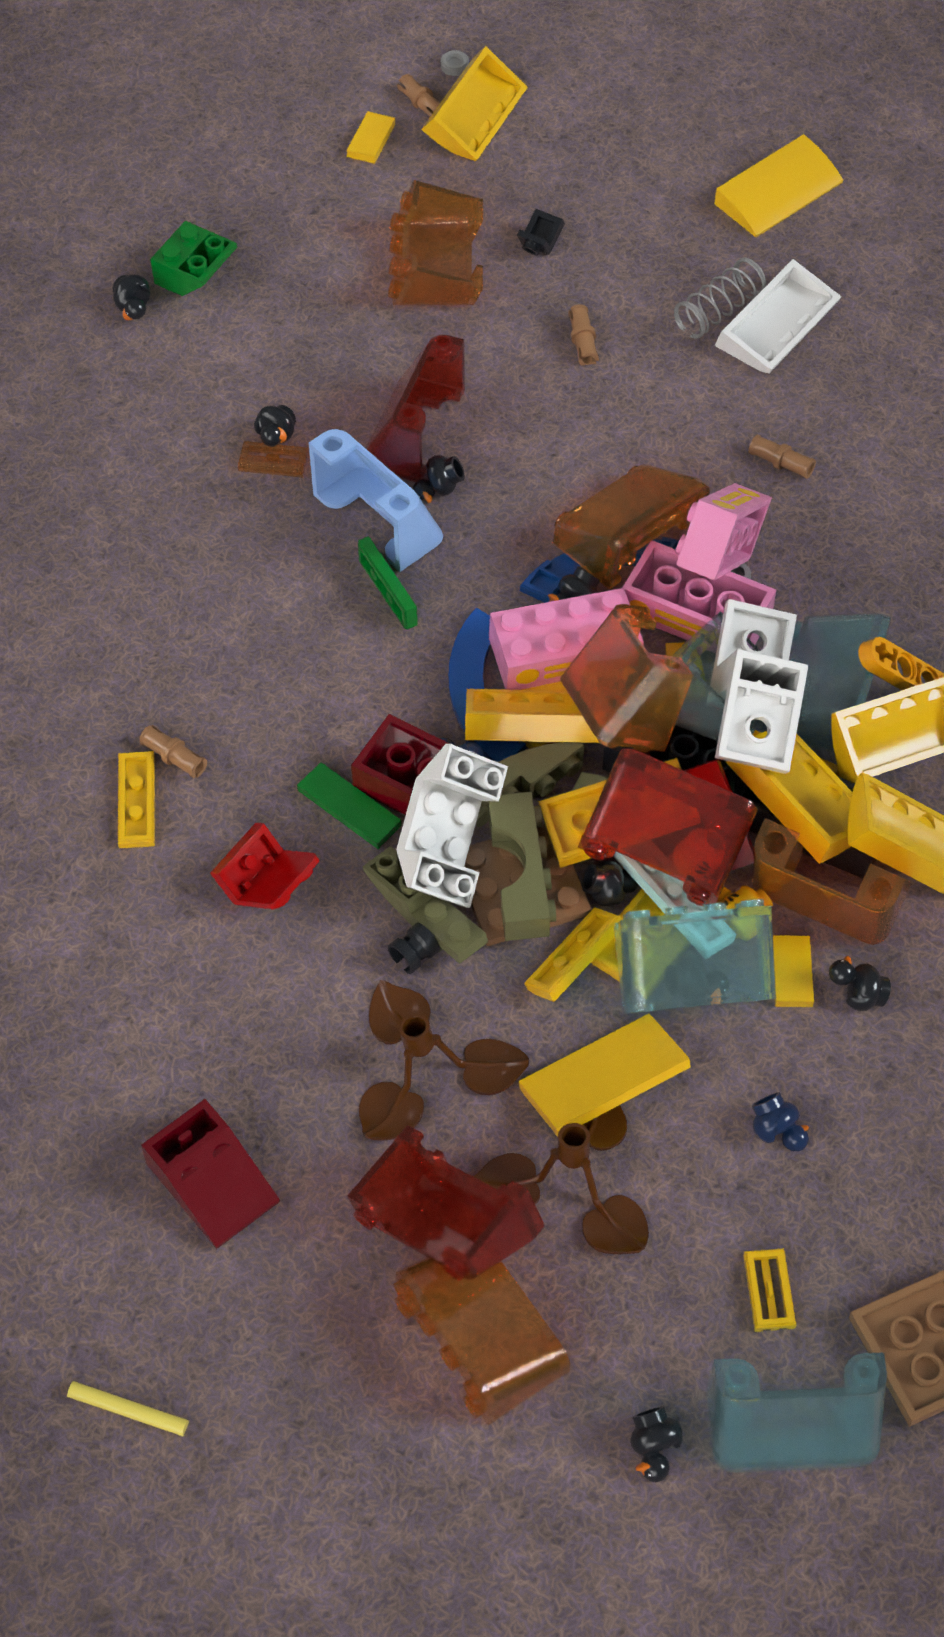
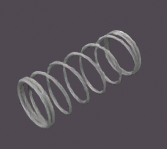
[674,257,766,339]

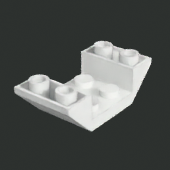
[396,744,508,908]

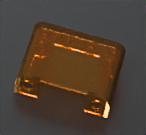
[388,180,483,305]
[560,604,693,752]
[752,818,912,945]
[393,1234,570,1425]

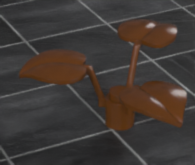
[359,980,529,1141]
[469,1105,649,1255]

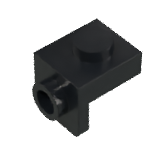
[517,209,565,256]

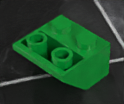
[150,221,237,296]

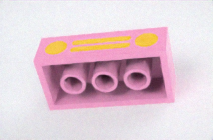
[676,483,772,580]
[622,540,776,652]
[489,588,644,690]

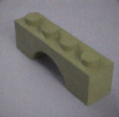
[488,792,556,941]

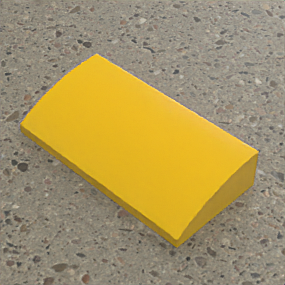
[421,46,528,161]
[714,134,843,237]
[831,677,944,783]
[465,689,609,743]
[726,731,853,864]
[847,772,944,894]

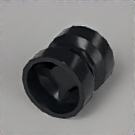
[387,922,440,975]

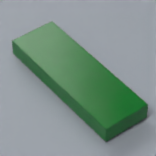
[358,536,418,630]
[297,762,402,849]

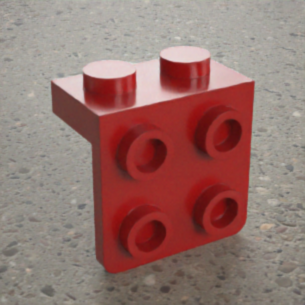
[210,823,320,910]

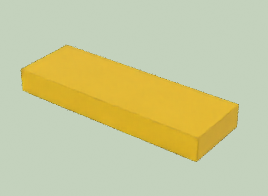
[118,751,155,848]
[524,907,625,1002]

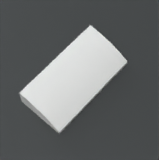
[715,259,842,373]

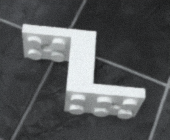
[707,599,808,774]

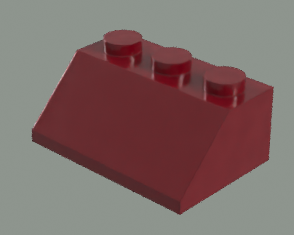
[351,714,450,815]

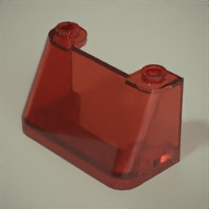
[366,335,465,482]
[578,748,757,908]
[347,1125,545,1281]

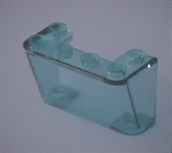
[614,899,776,1014]

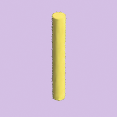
[67,1381,189,1436]

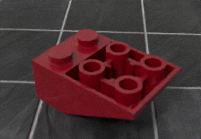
[141,1099,280,1249]

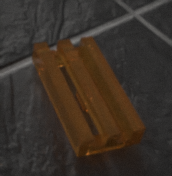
[238,441,308,478]

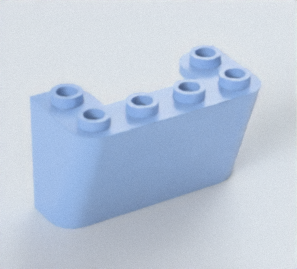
[309,429,443,572]

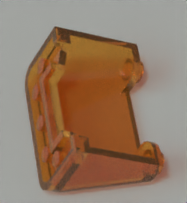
[553,464,710,590]

